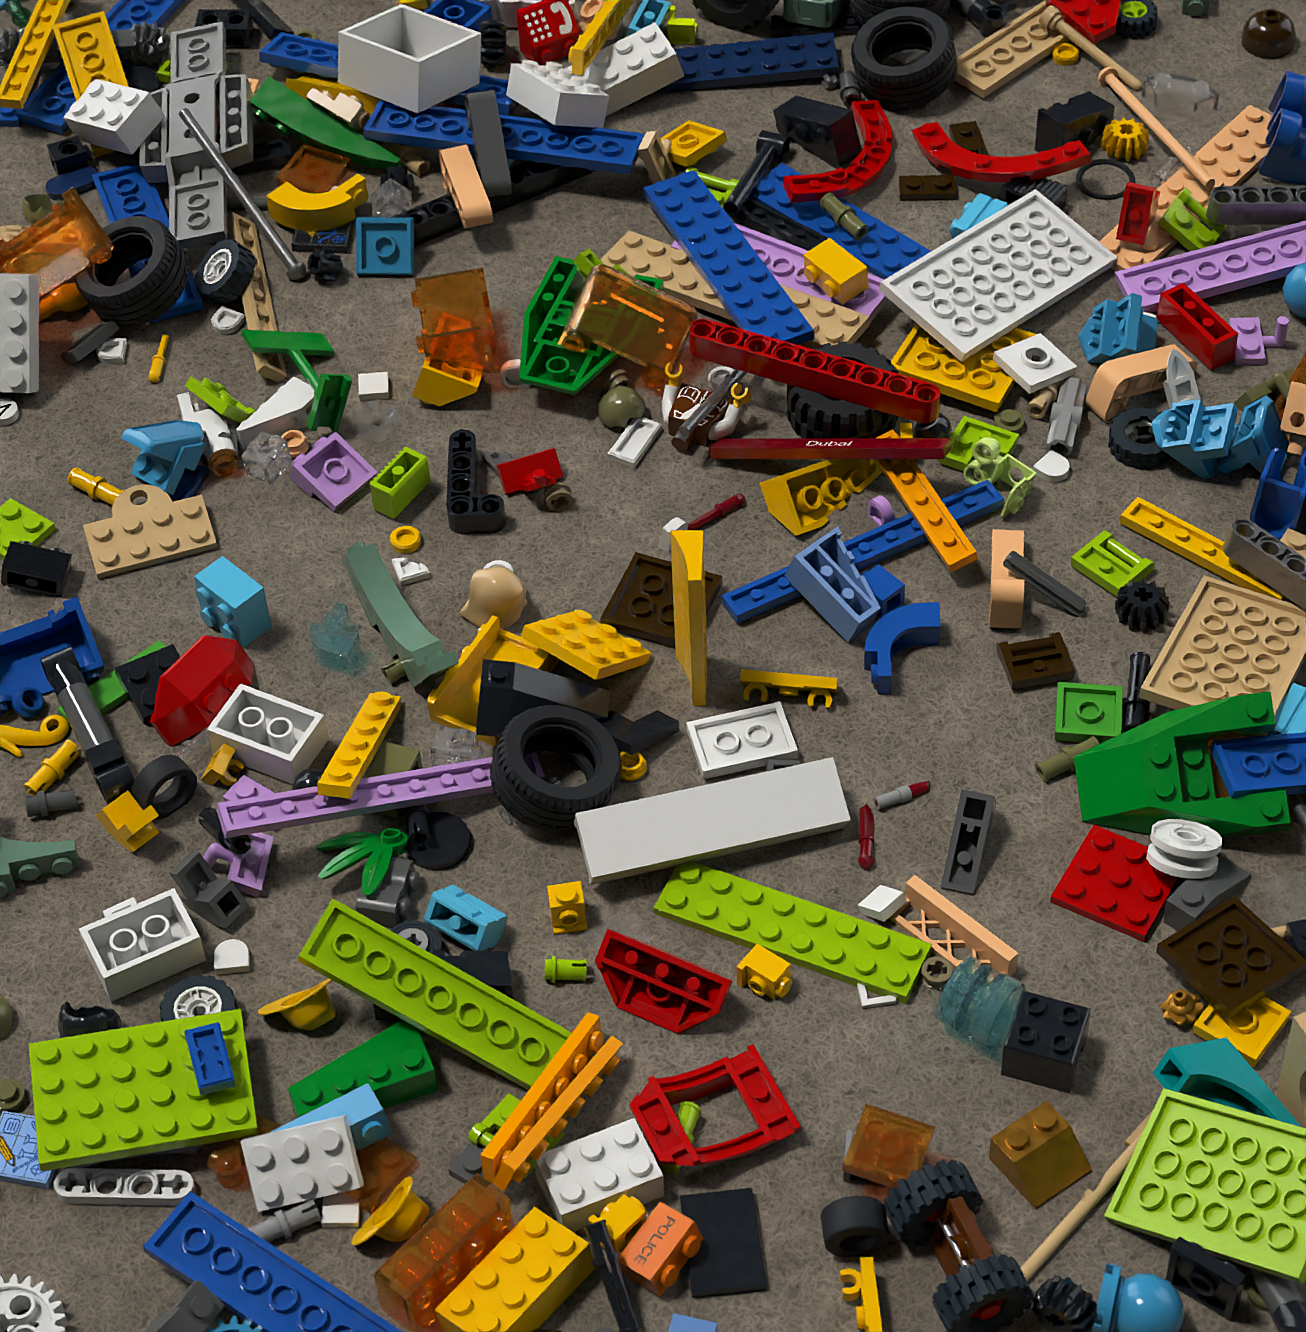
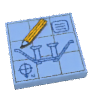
[0,1111,56,1189]

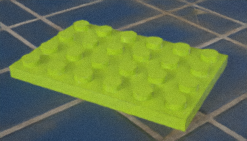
[29,1009,258,1171]
[1104,1088,1306,1284]

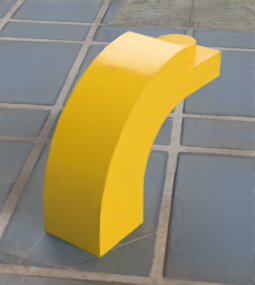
[266,174,369,231]

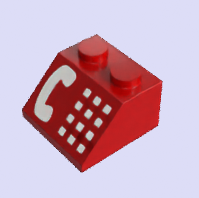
[516,0,580,65]

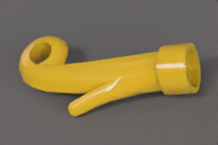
[0,714,69,758]

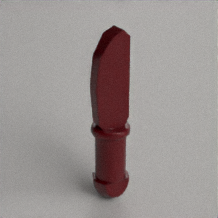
[688,493,746,530]
[858,804,875,869]

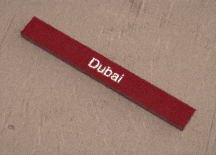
[709,438,952,459]

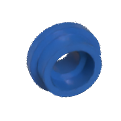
[12,687,44,718]

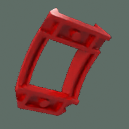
[629,1044,801,1166]

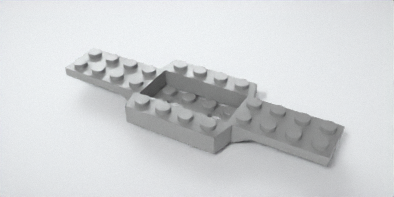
[140,22,253,248]

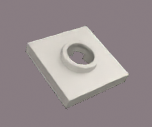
[993,333,1077,394]

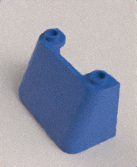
[0,597,104,715]

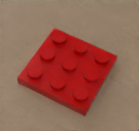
[1050,824,1181,942]

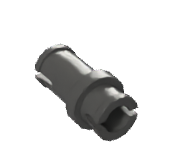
[838,71,861,108]
[25,788,77,817]

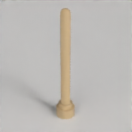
[1039,5,1142,91]

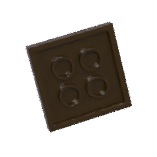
[600,552,723,647]
[1156,896,1306,1020]

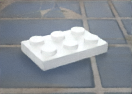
[686,702,798,780]
[240,1114,364,1212]

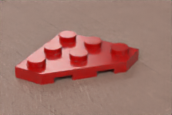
[1045,0,1122,44]

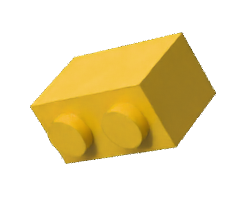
[803,238,869,305]

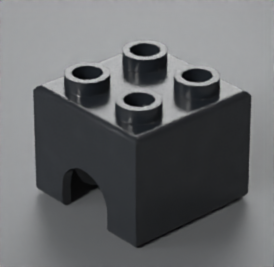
[1001,990,1091,1094]

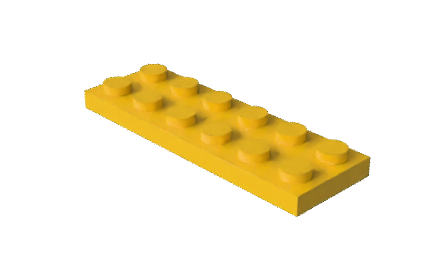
[52,11,129,158]

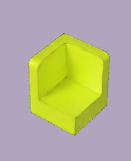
[668,6,697,44]

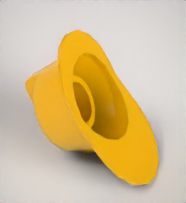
[257,979,336,1030]
[351,1176,430,1246]

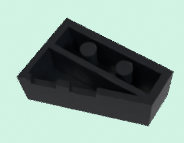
[1035,91,1115,153]
[773,95,862,169]

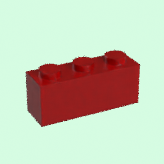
[1157,282,1238,370]

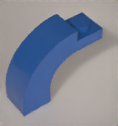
[864,602,941,694]

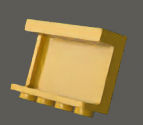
[427,615,560,747]

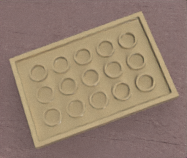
[1139,575,1306,737]

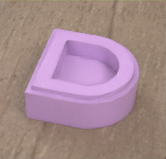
[867,495,895,526]

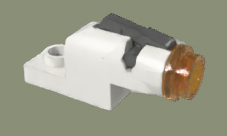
[177,392,239,477]

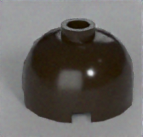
[1241,9,1296,59]

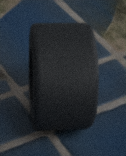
[820,1195,890,1258]

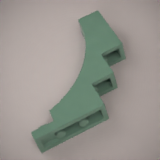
[341,541,459,688]

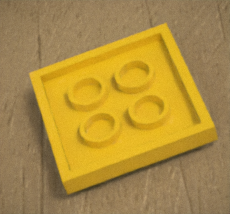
[521,610,652,680]

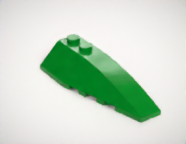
[249,76,403,170]

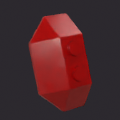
[150,635,254,747]
[595,928,733,1033]

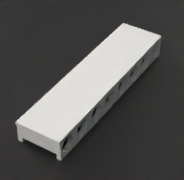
[574,757,851,885]

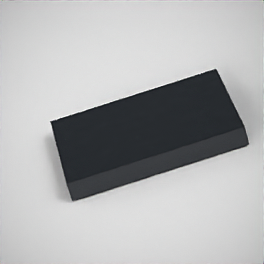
[680,1188,766,1298]

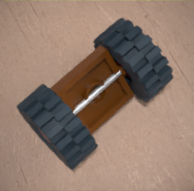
[883,1160,1034,1332]

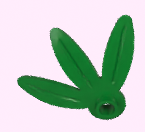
[316,828,408,895]

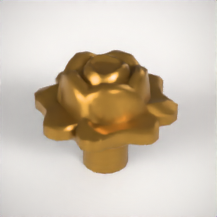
[1160,989,1204,1026]

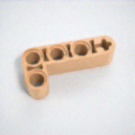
[439,145,493,229]
[1085,344,1197,423]
[989,529,1024,629]

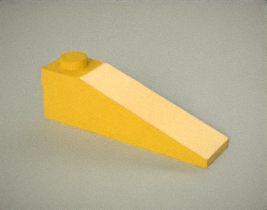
[412,315,482,406]
[759,459,882,536]

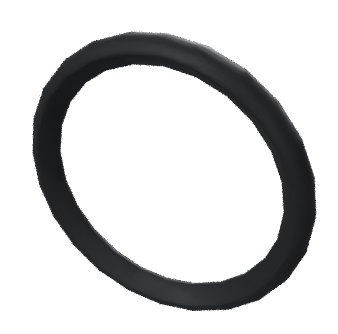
[1076,159,1135,200]

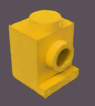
[547,881,587,935]
[736,944,792,1000]
[588,1194,646,1253]

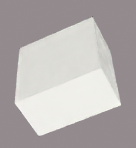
[338,4,481,113]

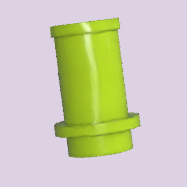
[544,956,587,983]

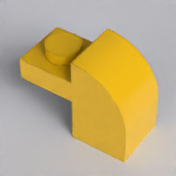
[95,790,160,852]

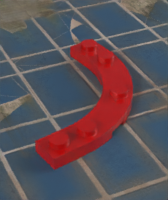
[782,100,892,203]
[912,122,1091,182]

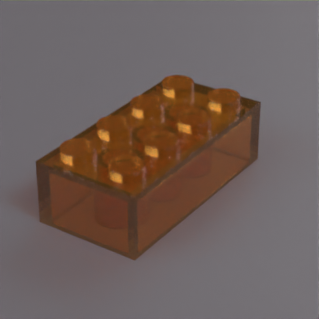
[374,1173,514,1332]

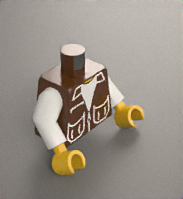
[662,362,752,451]

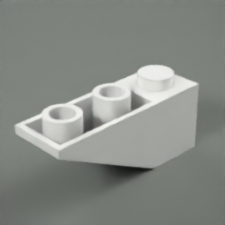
[236,377,314,450]

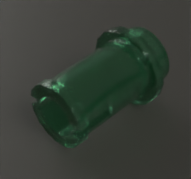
[4,0,31,27]

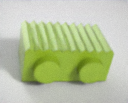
[369,447,431,519]

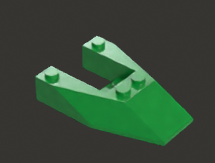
[519,256,665,395]
[1074,691,1290,838]

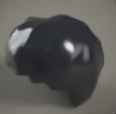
[58,1002,121,1038]

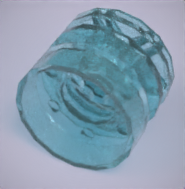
[936,956,1026,1049]

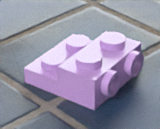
[290,431,378,512]

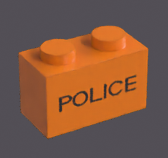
[619,1202,703,1297]

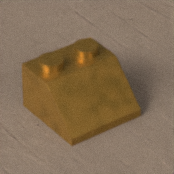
[989,1100,1092,1210]

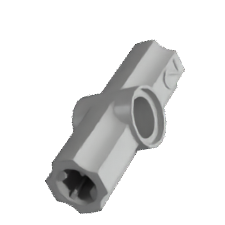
[1046,377,1087,457]

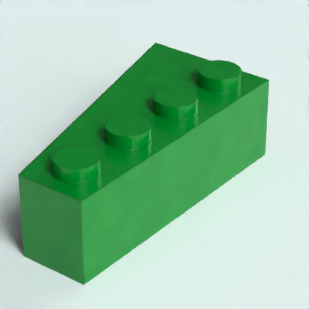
[288,1020,438,1119]

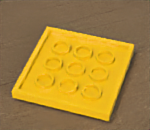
[891,323,1037,412]

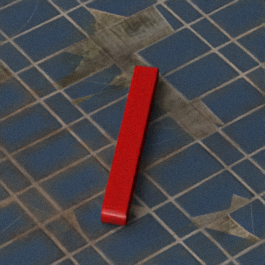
[689,319,940,423]

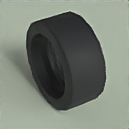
[132,754,197,819]

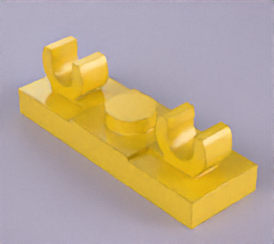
[740,669,839,709]
[840,1257,882,1332]

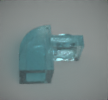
[309,602,362,675]

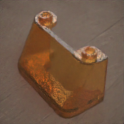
[0,187,114,300]
[557,264,698,392]
[411,267,500,373]

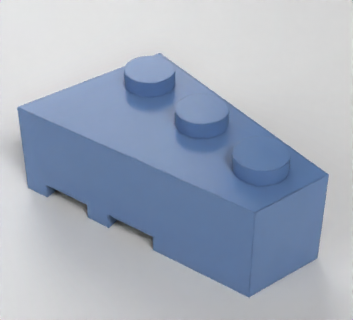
[784,526,881,643]

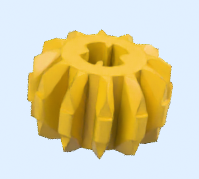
[1102,117,1149,162]

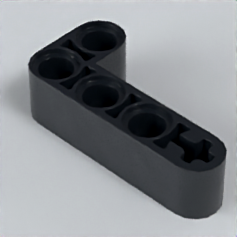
[446,429,506,534]

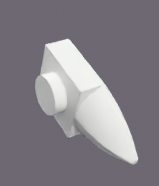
[1162,349,1200,408]

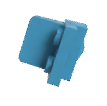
[1078,293,1158,364]
[1216,395,1289,474]
[1151,399,1238,478]
[121,420,206,495]

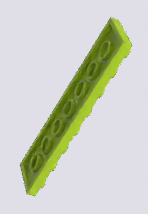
[653,861,932,1004]
[297,898,572,1090]

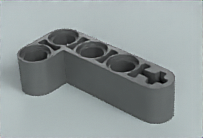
[465,90,512,197]

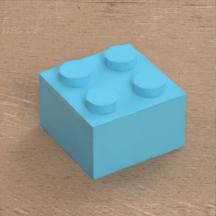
[194,556,272,648]

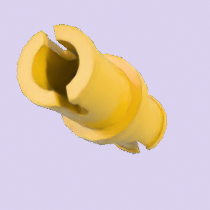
[67,467,124,505]
[23,739,82,796]

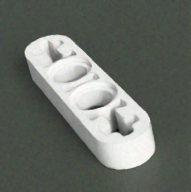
[54,1168,196,1206]

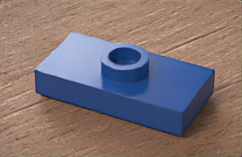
[184,1022,236,1095]

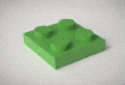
[1054,682,1123,744]

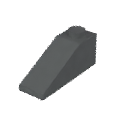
[941,789,997,895]
[1163,857,1251,931]

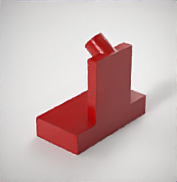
[1116,182,1161,245]
[496,447,563,494]

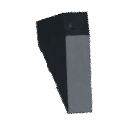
[475,659,610,737]

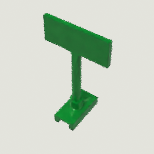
[241,329,352,432]

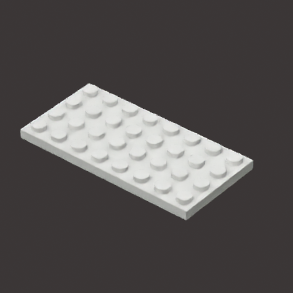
[879,189,1118,362]

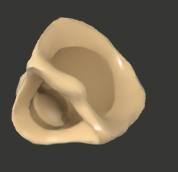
[459,566,528,629]

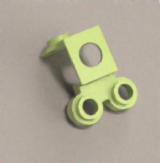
[963,437,1037,518]

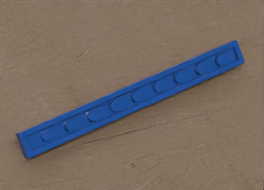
[722,479,1004,624]

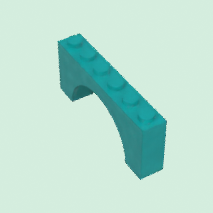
[1152,1037,1302,1127]

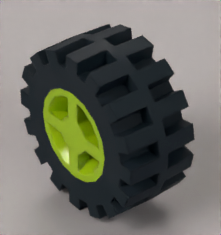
[1115,0,1158,39]

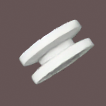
[1146,819,1222,879]

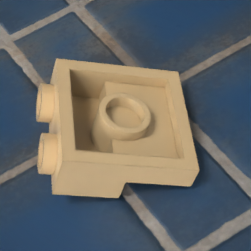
[306,88,370,136]

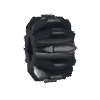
[479,20,506,66]
[1115,578,1170,632]
[1032,1275,1098,1332]

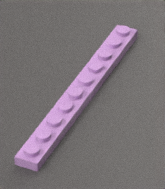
[216,752,545,838]

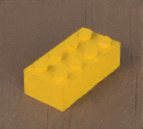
[435,1207,595,1332]

